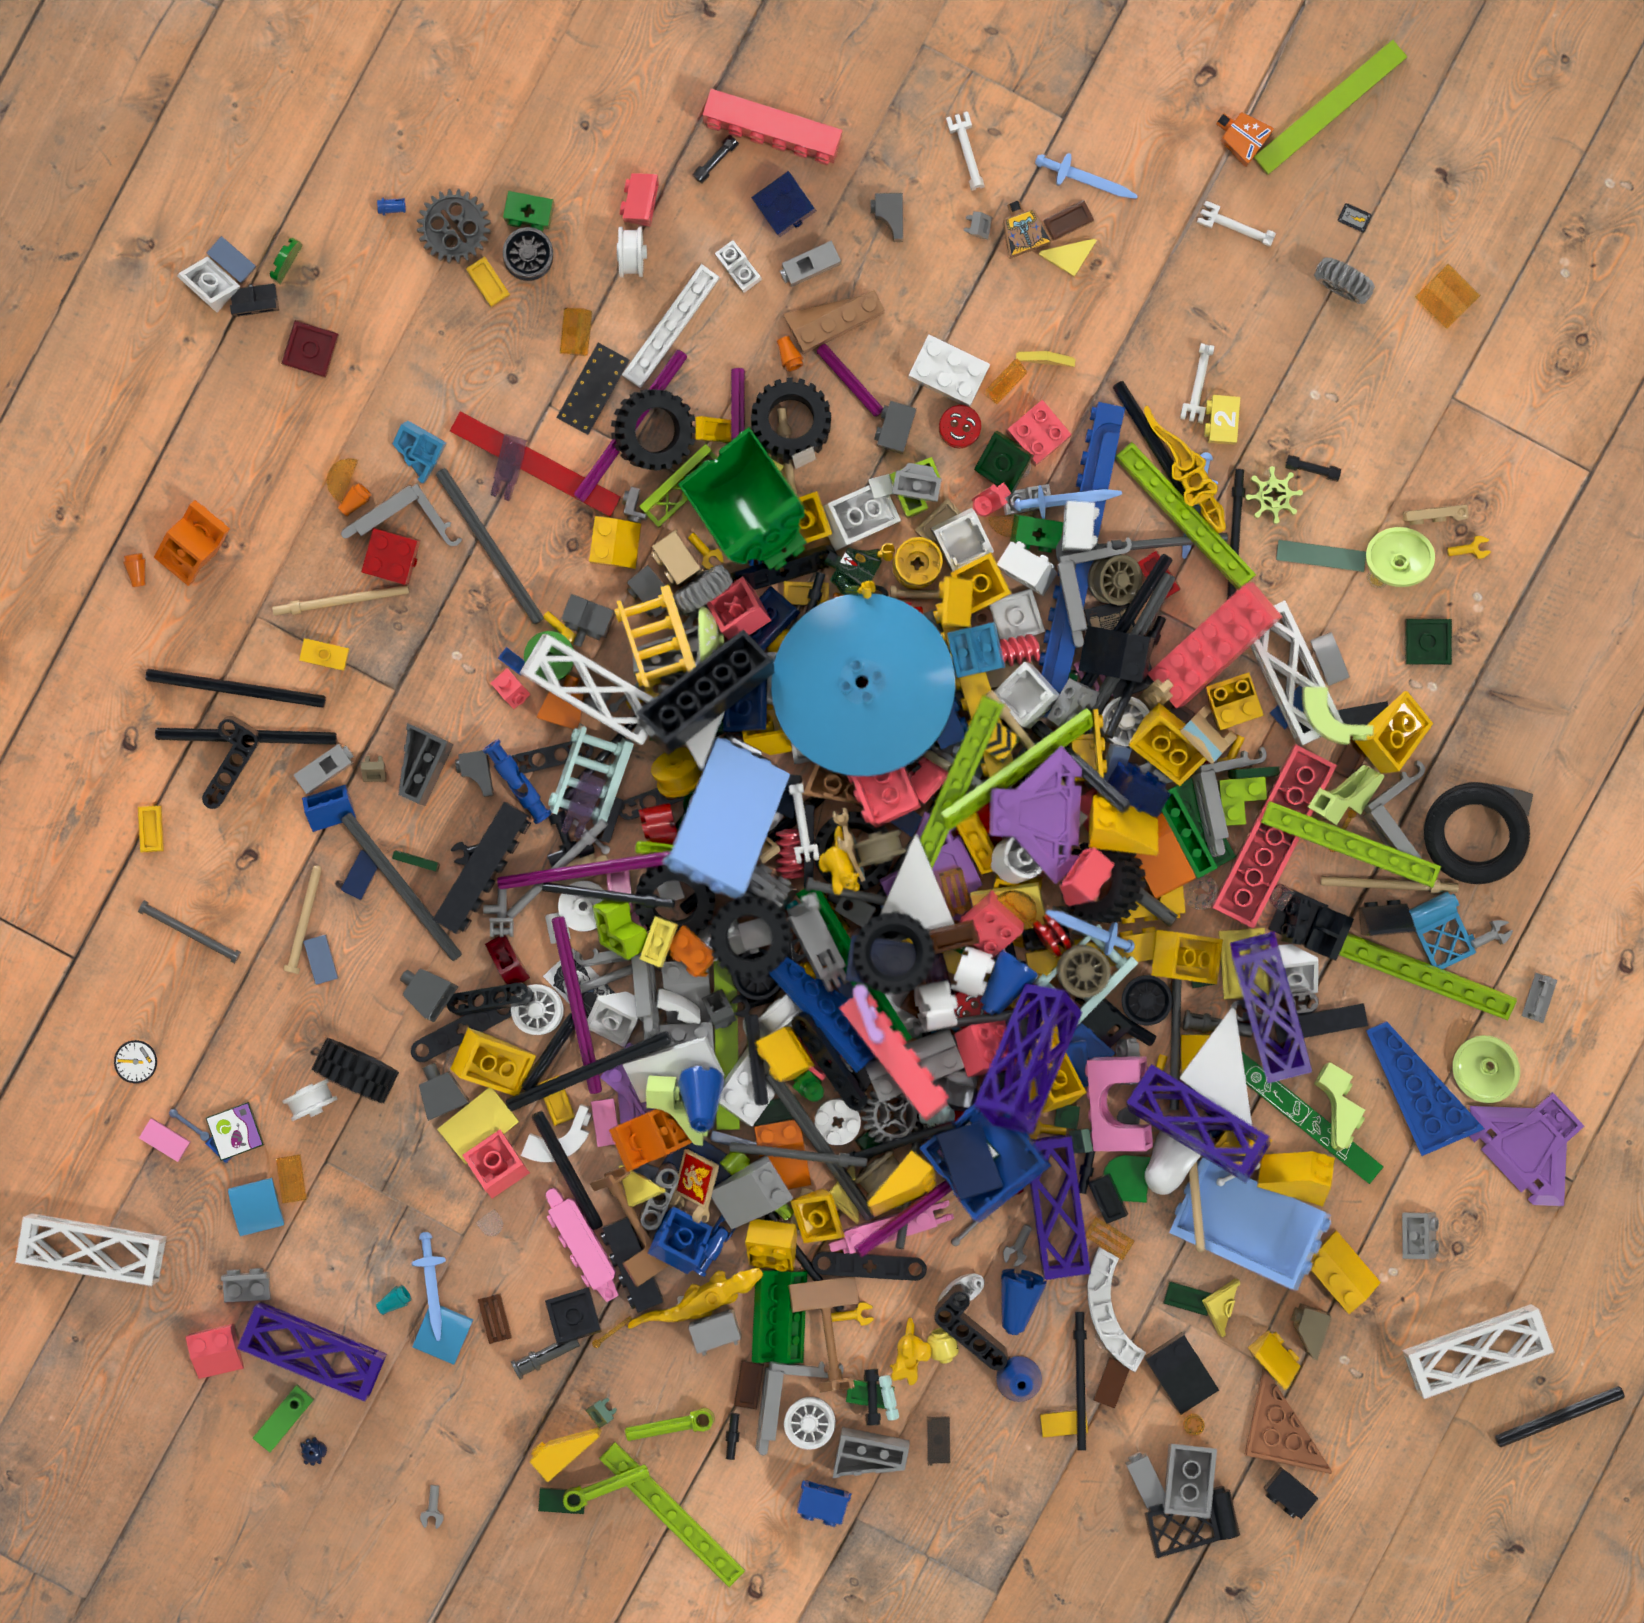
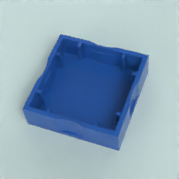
[920,1096,1052,1223]

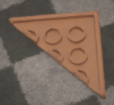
[1244,1369,1332,1474]

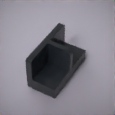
[230,283,279,317]
[1304,906,1354,961]

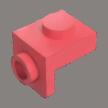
[491,668,530,709]

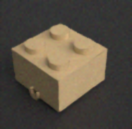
[651,530,704,587]

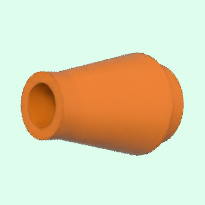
[777,336,804,372]
[338,483,371,517]
[123,553,146,587]

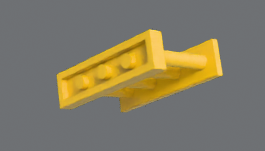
[614,585,696,692]

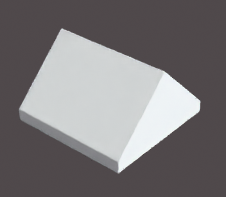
[177,256,240,312]

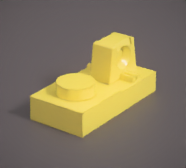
[640,916,678,967]

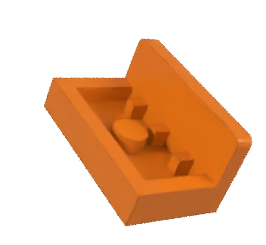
[669,925,715,977]

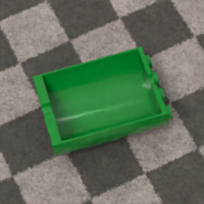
[678,427,805,564]

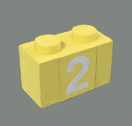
[1204,395,1240,445]

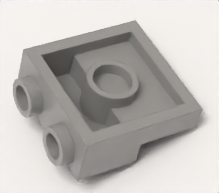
[1047,678,1100,726]

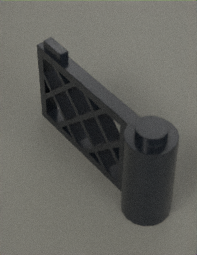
[1145,1486,1240,1558]

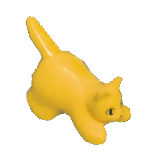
[819,826,860,895]
[889,1318,932,1386]

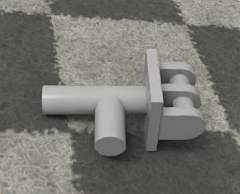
[483,888,514,937]

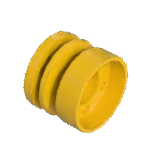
[892,537,943,590]

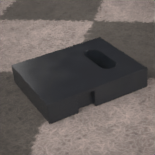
[1081,998,1134,1048]

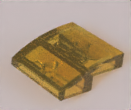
[1415,263,1481,329]

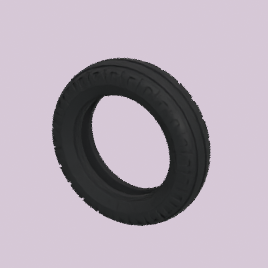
[1424,782,1530,884]

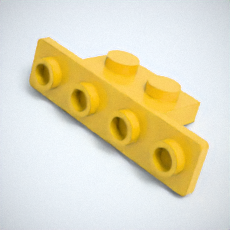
[1071,709,1107,796]

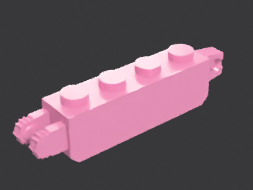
[545,1187,619,1302]
[828,1200,954,1254]

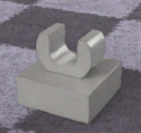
[964,211,992,239]

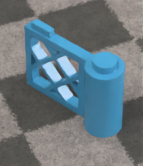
[1409,891,1476,969]

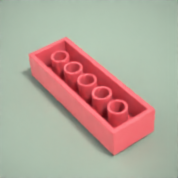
[703,89,842,165]
[1148,582,1282,708]
[840,994,949,1122]

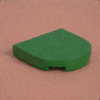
[270,238,303,284]
[1102,1155,1150,1203]

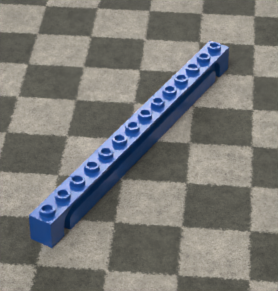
[1039,402,1125,719]

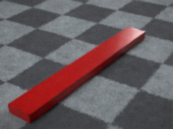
[450,411,621,517]

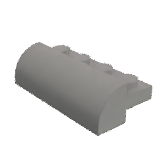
[865,1029,965,1103]

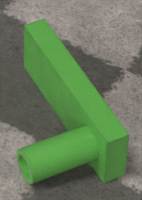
[253,1384,315,1453]

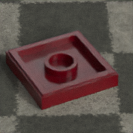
[281,320,339,378]

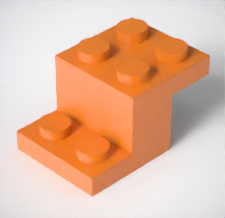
[154,500,230,586]
[609,1109,692,1172]

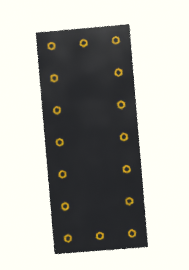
[556,342,630,435]

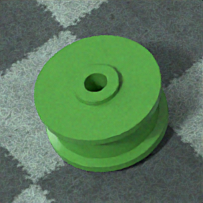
[524,631,574,682]

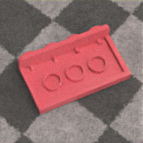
[847,767,921,828]

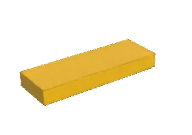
[956,812,995,874]

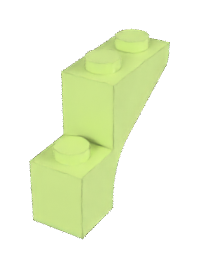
[1308,765,1385,825]
[1314,1062,1365,1151]
[646,1076,709,1146]

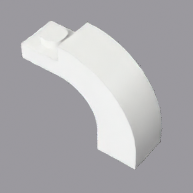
[521,1104,592,1162]

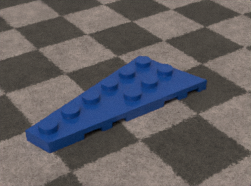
[769,957,876,1073]
[1366,1021,1485,1156]

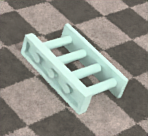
[548,723,634,825]
[1034,924,1138,1024]

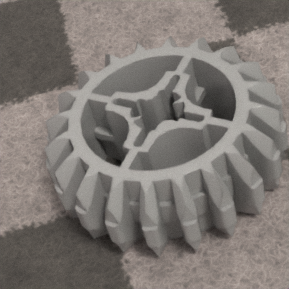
[1314,257,1375,304]
[673,565,733,613]
[861,1091,921,1143]

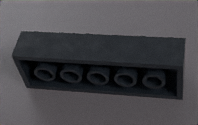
[636,629,775,756]
[432,802,531,934]

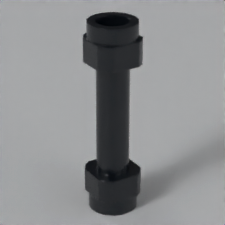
[692,134,739,184]
[1285,455,1341,482]
[864,1369,881,1425]

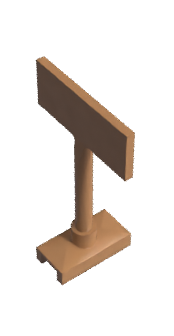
[590,1166,669,1287]
[788,1277,859,1393]

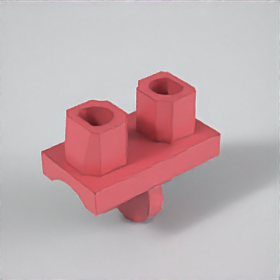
[972,483,1011,517]

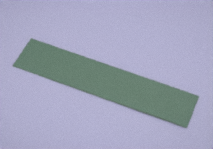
[1276,540,1366,572]

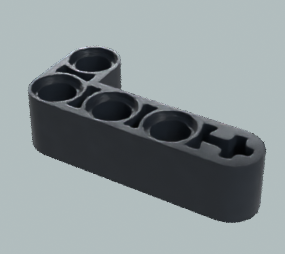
[202,716,261,809]
[934,1284,1007,1370]

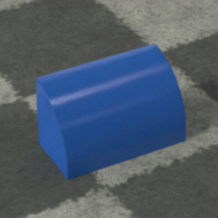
[302,784,356,832]

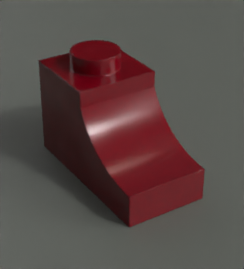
[485,935,530,984]

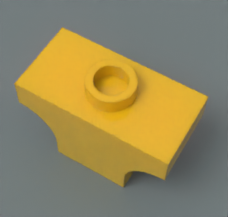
[299,638,350,671]

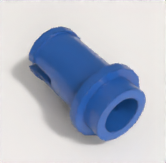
[377,198,406,216]

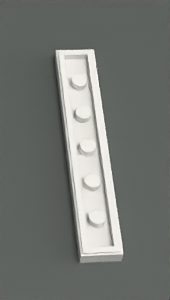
[622,264,720,389]

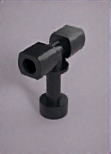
[547,810,595,867]

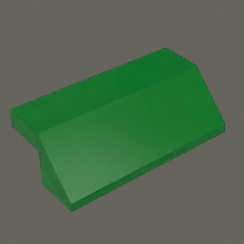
[1155,777,1236,879]
[752,1270,807,1364]

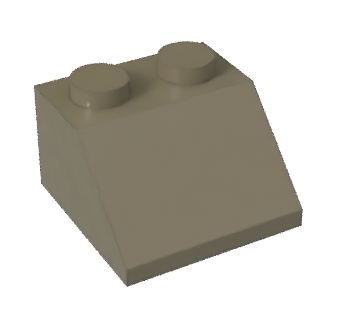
[1291,1303,1332,1360]

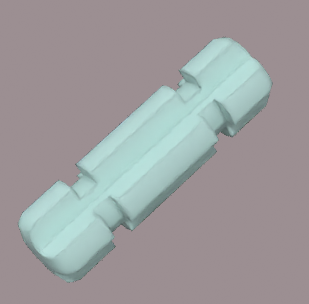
[879,1375,899,1421]

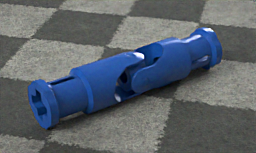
[482,739,552,824]
[693,1214,737,1277]

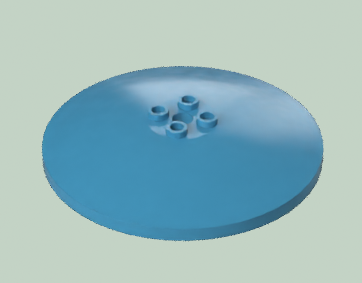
[771,593,955,777]

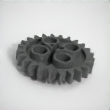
[417,189,491,264]

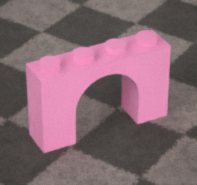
[1085,1056,1153,1151]

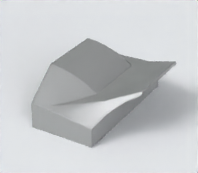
[892,463,941,502]

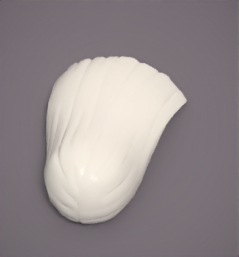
[1145,1123,1204,1195]

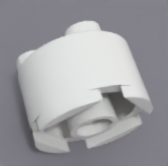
[991,836,1042,884]
[951,946,995,998]
[914,980,957,1031]
[815,1098,861,1145]

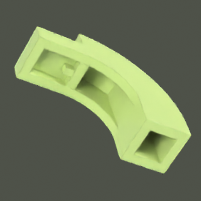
[1302,687,1373,745]

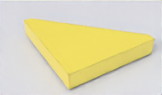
[1039,239,1097,277]
[1016,351,1075,367]
[619,1165,666,1206]
[829,1166,859,1224]
[1202,1278,1240,1337]

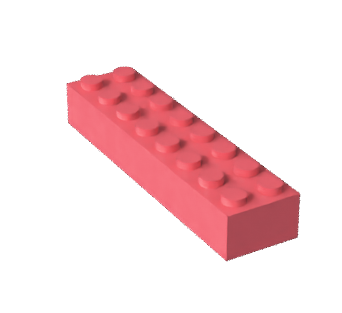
[1210,745,1337,929]

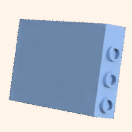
[663,737,790,899]
[1169,1157,1331,1291]

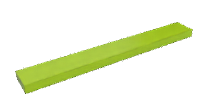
[1254,40,1407,175]
[1115,442,1256,590]
[920,695,1004,868]
[941,708,1094,830]
[1261,801,1441,888]
[1339,933,1517,1020]
[714,960,740,1130]
[599,1442,745,1587]

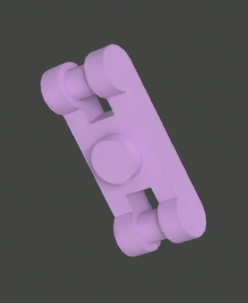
[853,985,885,1044]

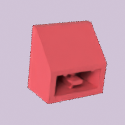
[1060,847,1114,906]

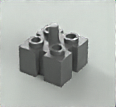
[561,594,615,647]

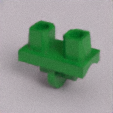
[793,1071,824,1102]

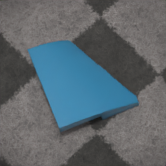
[392,421,446,483]

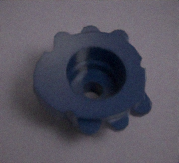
[300,1437,327,1466]

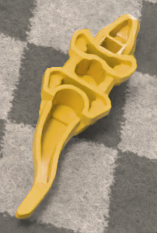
[1144,406,1226,533]
[628,1268,763,1329]

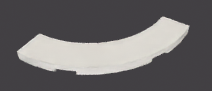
[1087,1247,1146,1372]

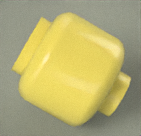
[927,1328,959,1364]

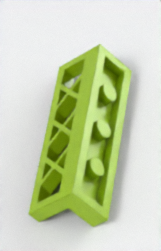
[639,444,717,528]

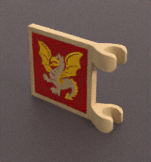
[668,1149,719,1223]

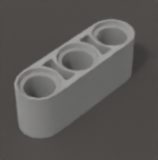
[640,1163,679,1230]

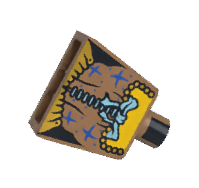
[1003,200,1051,259]

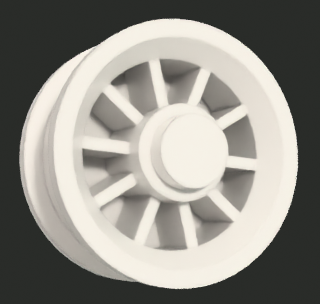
[617,226,647,277]
[1100,697,1149,748]
[558,881,604,931]
[511,984,564,1035]
[758,994,802,1034]
[282,1079,338,1122]
[784,1397,836,1449]

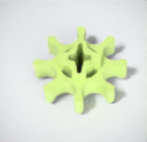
[1245,466,1303,524]

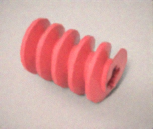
[999,634,1040,666]
[775,828,804,879]

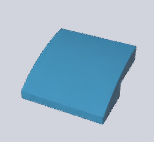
[947,622,1005,678]
[228,1178,285,1236]
[412,1306,473,1365]

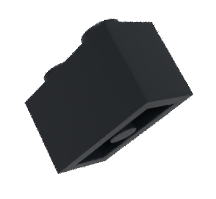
[1264,1467,1319,1520]

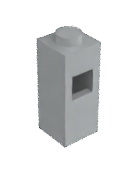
[780,240,841,287]
[294,744,354,794]
[1126,1452,1165,1511]

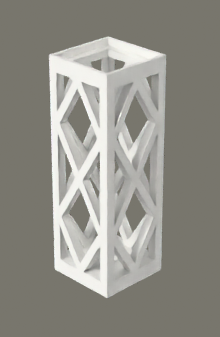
[1250,601,1343,746]
[519,634,654,745]
[15,1214,166,1286]
[1402,1304,1554,1399]

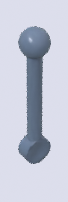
[169,1109,210,1141]

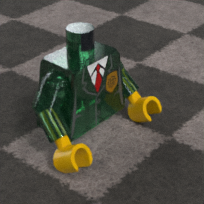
[824,543,895,599]

